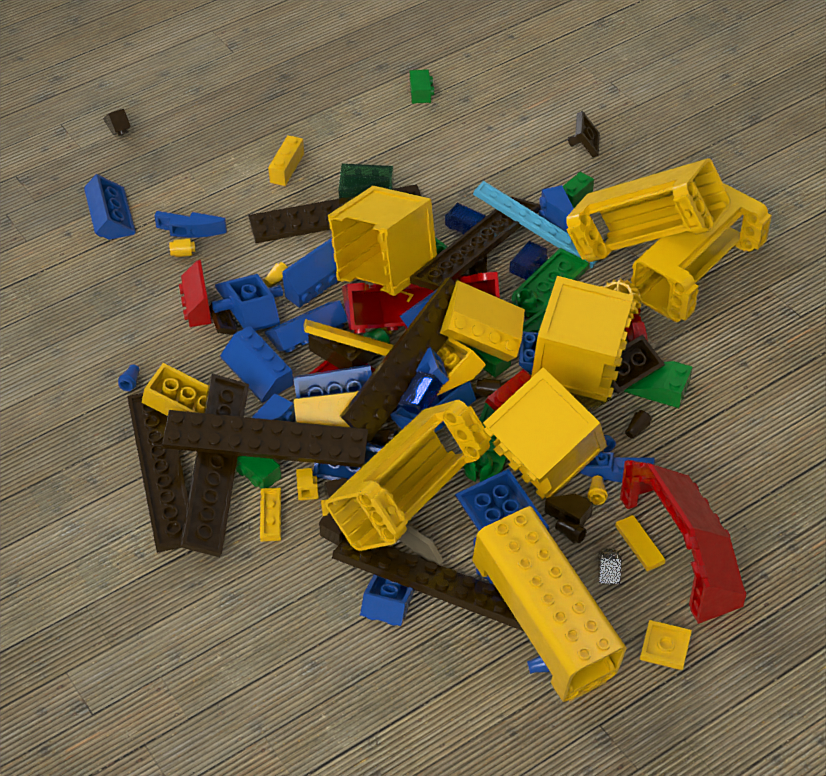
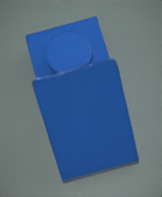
[416,347,449,384]

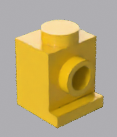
[296,468,318,501]

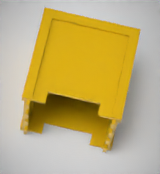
[328,186,437,296]
[531,276,636,402]
[483,367,607,500]

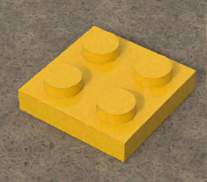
[640,620,692,670]

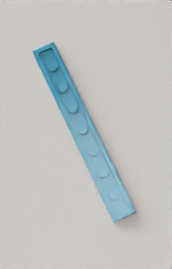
[473,181,598,269]

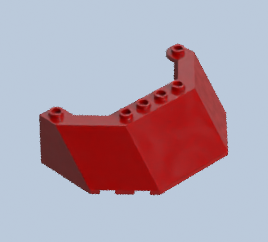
[342,272,500,333]
[620,460,746,624]

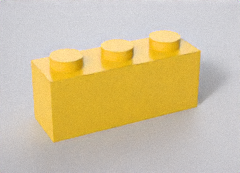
[268,135,304,186]

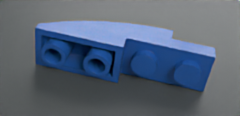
[154,211,227,238]
[579,452,655,482]

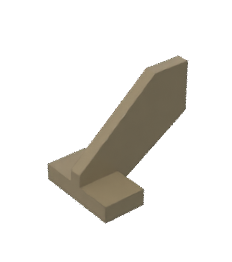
[399,515,445,565]

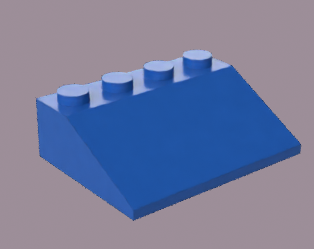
[455,469,550,533]

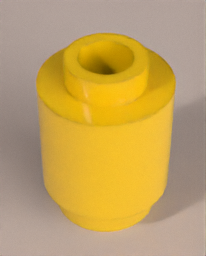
[169,238,196,257]

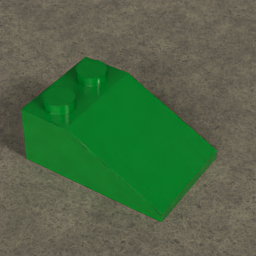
[624,361,693,409]

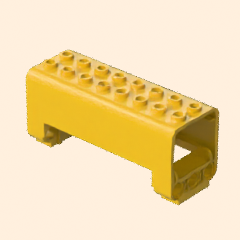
[566,158,731,262]
[631,183,772,322]
[325,400,491,551]
[472,506,627,702]

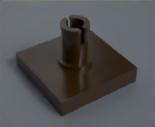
[568,111,600,157]

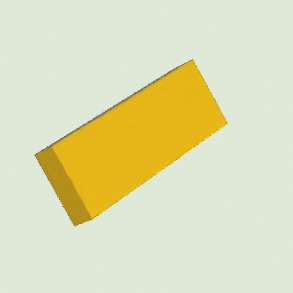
[260,488,281,542]
[615,515,666,572]

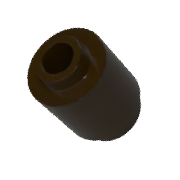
[476,378,504,398]

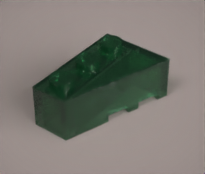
[338,163,394,199]

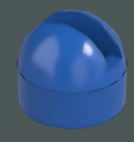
[603,435,616,452]

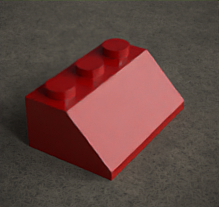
[179,260,211,327]

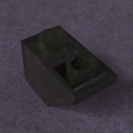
[598,548,622,584]

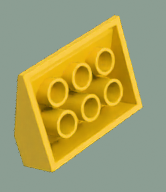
[440,281,525,362]
[415,337,486,396]

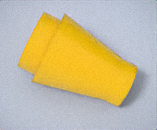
[263,262,288,287]
[587,475,608,505]

